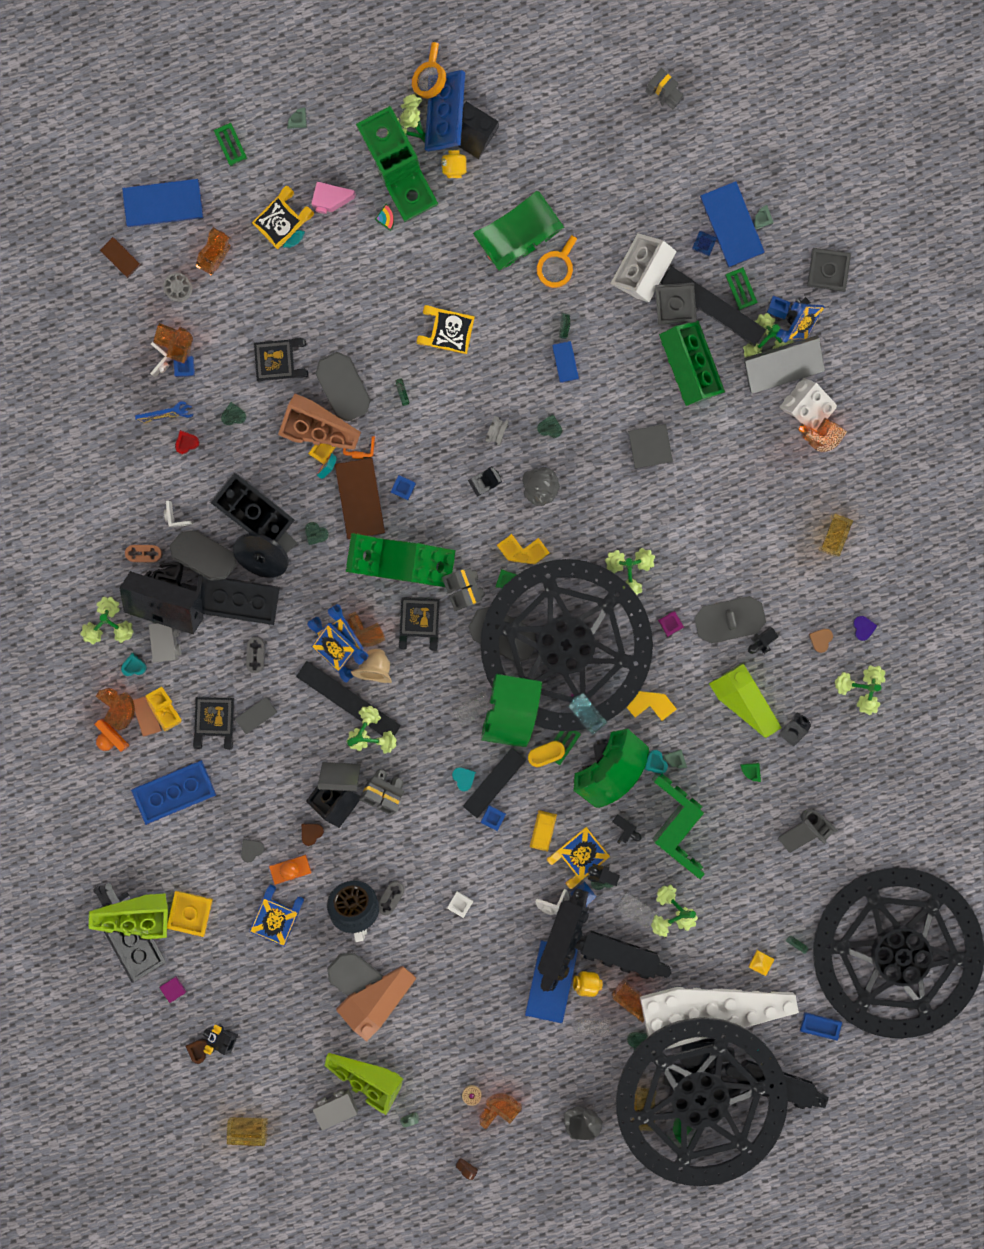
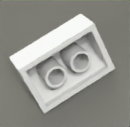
[610,233,676,302]

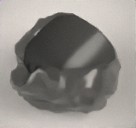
[522,467,560,506]
[564,1106,602,1140]

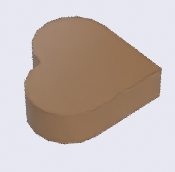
[809,629,833,653]

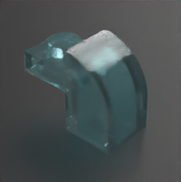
[568,694,607,735]

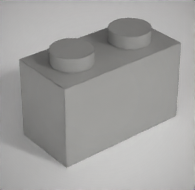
[148,623,181,663]
[313,1089,358,1131]

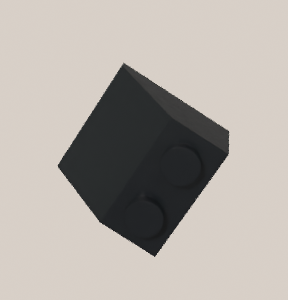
[458,101,499,159]
[306,785,360,828]

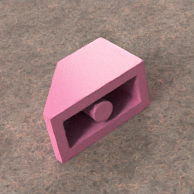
[312,182,356,214]

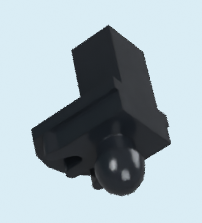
[748,627,779,654]
[612,814,642,844]
[588,863,620,886]

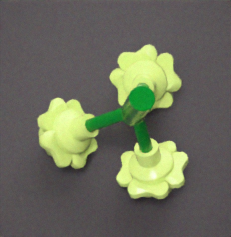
[387,94,426,143]
[743,313,794,358]
[605,548,655,595]
[80,597,134,644]
[835,665,886,715]
[346,706,397,754]
[651,884,698,937]

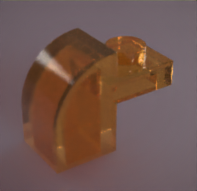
[196,227,231,275]
[153,323,193,364]
[798,418,847,452]
[347,611,386,647]
[95,688,135,731]
[479,1093,522,1129]

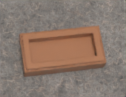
[132,696,162,737]

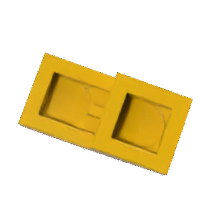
[145,687,182,731]

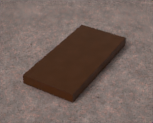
[335,458,385,540]

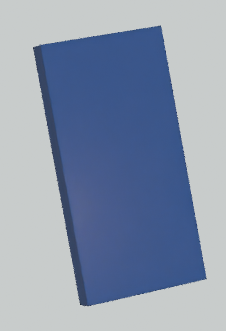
[424,70,465,152]
[122,179,203,227]
[700,181,765,268]
[131,760,216,825]
[525,940,578,1024]

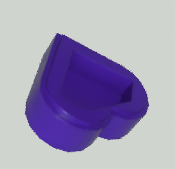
[853,616,877,641]

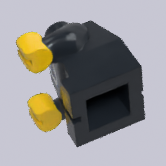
[203,1025,238,1055]

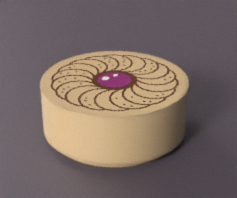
[462,1085,481,1106]

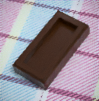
[100,237,141,278]

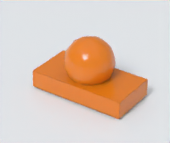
[94,719,129,752]
[269,854,312,885]

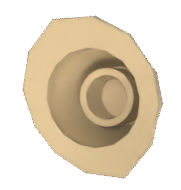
[351,649,392,683]

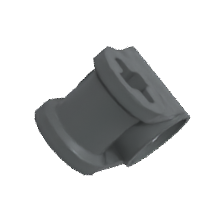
[801,808,838,844]

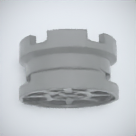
[163,273,192,302]
[485,416,509,446]

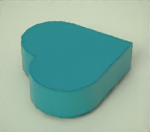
[121,653,147,676]
[644,750,668,774]
[452,767,476,791]

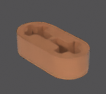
[125,545,163,563]

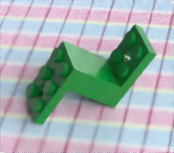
[356,105,438,223]
[345,533,456,588]
[652,773,705,880]

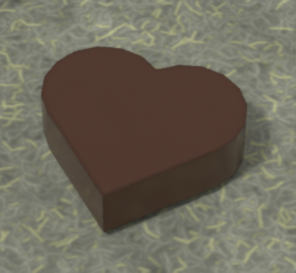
[301,823,324,846]
[185,1038,208,1064]
[456,1158,478,1180]

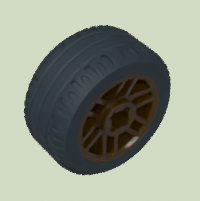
[327,880,379,934]

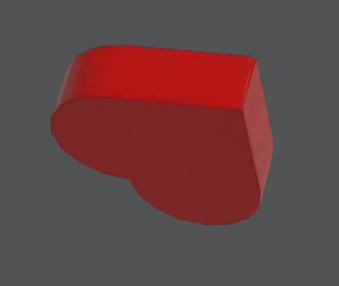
[175,430,200,454]

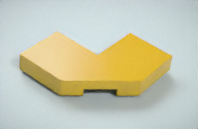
[496,534,550,565]
[627,691,677,721]

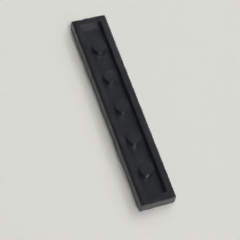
[660,266,766,346]
[296,661,402,736]

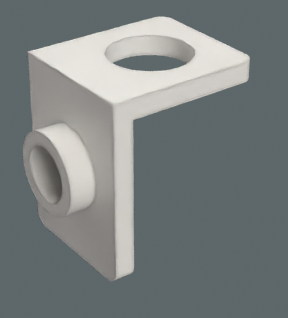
[150,342,172,378]
[164,500,194,527]
[535,889,570,915]

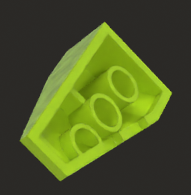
[709,663,782,738]
[88,893,168,939]
[324,1053,403,1115]

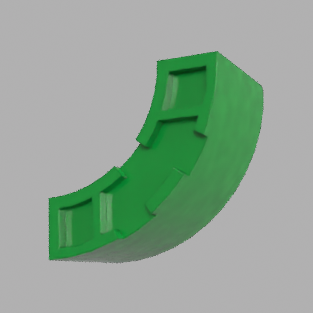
[473,191,565,271]
[481,674,542,747]
[573,729,649,808]

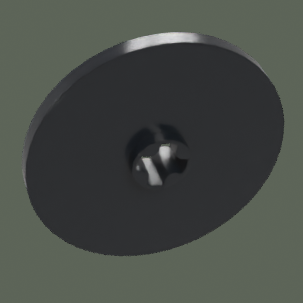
[233,533,289,578]

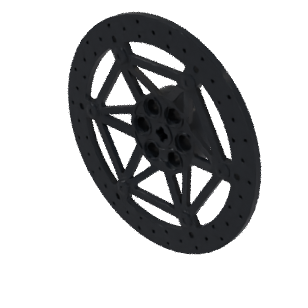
[480,559,653,731]
[813,867,984,1039]
[616,1017,788,1186]

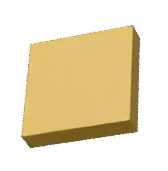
[167,891,213,937]

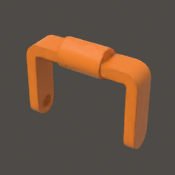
[343,436,375,459]

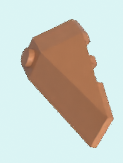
[278,394,361,450]
[336,966,416,1041]

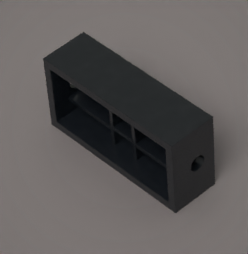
[119,571,204,634]

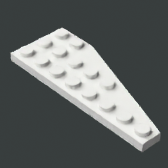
[640,987,799,1053]

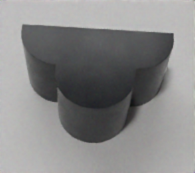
[210,472,295,542]

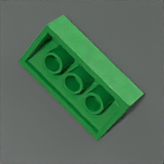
[659,321,725,406]

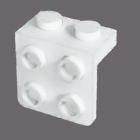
[780,378,837,434]

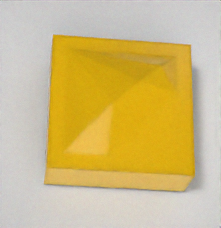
[748,950,775,976]

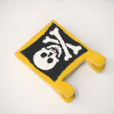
[252,186,314,250]
[416,305,475,354]

